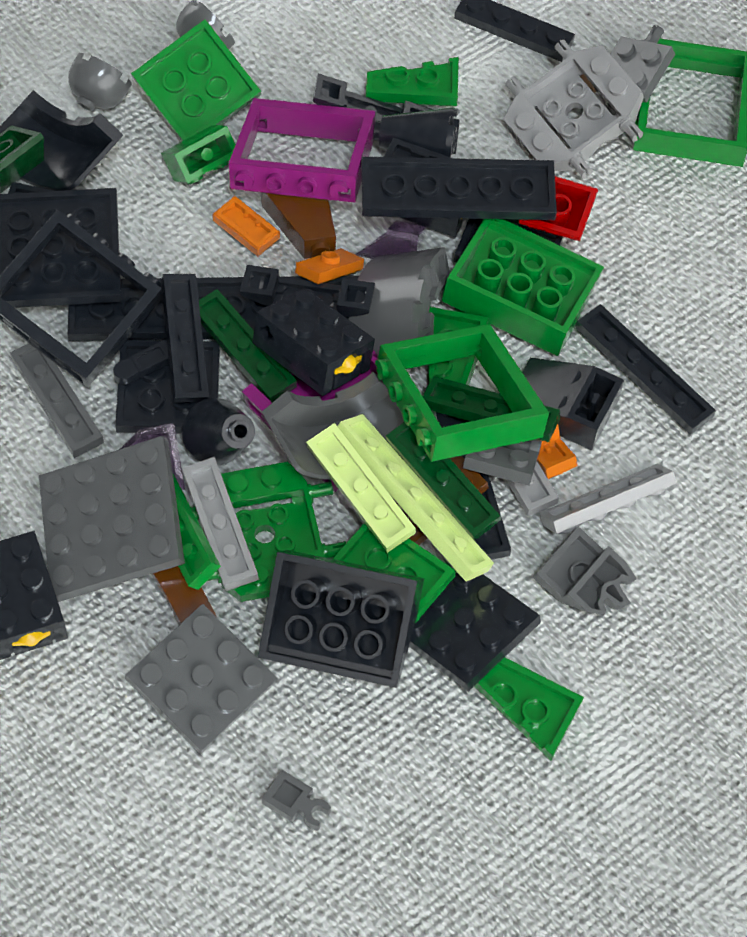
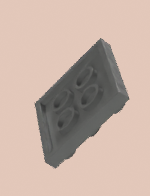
[125,604,278,755]

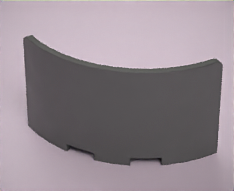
[349,247,450,359]
[262,372,404,479]

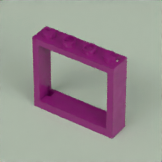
[229,98,375,203]

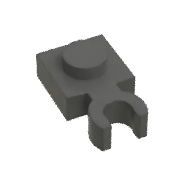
[262,770,331,831]

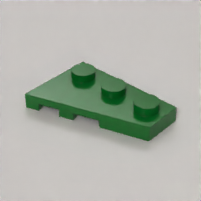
[474,657,584,761]

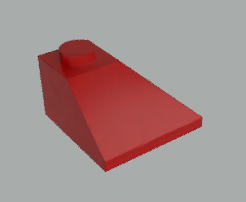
[519,176,598,242]

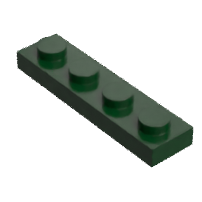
[199,289,297,403]
[423,376,560,442]
[386,422,501,541]

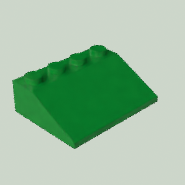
[442,219,604,356]

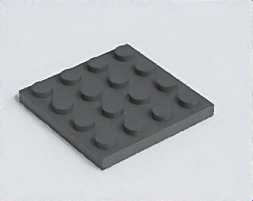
[39,436,185,602]

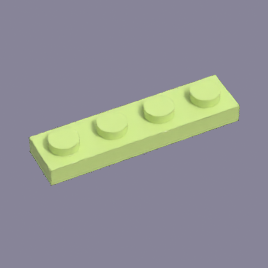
[306,423,416,553]

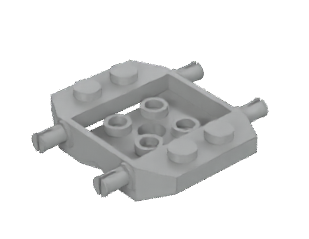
[504,40,644,179]

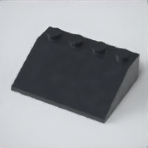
[257,550,425,688]

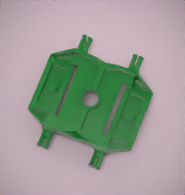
[191,461,346,602]

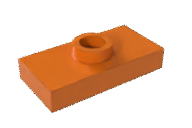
[212,196,280,257]
[295,248,364,284]

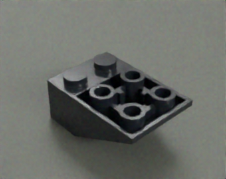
[522,357,625,450]

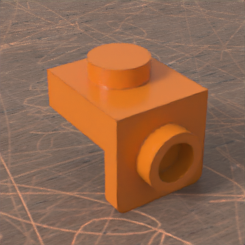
[530,424,577,479]

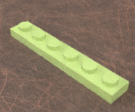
[337,414,494,582]

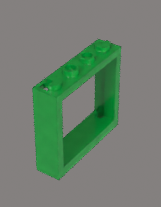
[629,38,747,167]
[375,324,549,462]

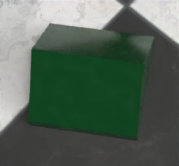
[0,125,44,193]

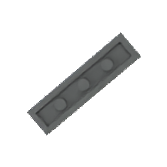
[10,343,104,458]

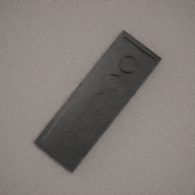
[362,157,557,220]

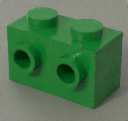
[161,125,236,185]

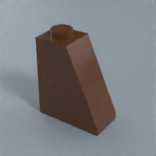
[261,192,336,259]

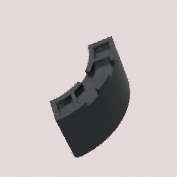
[0,90,123,191]

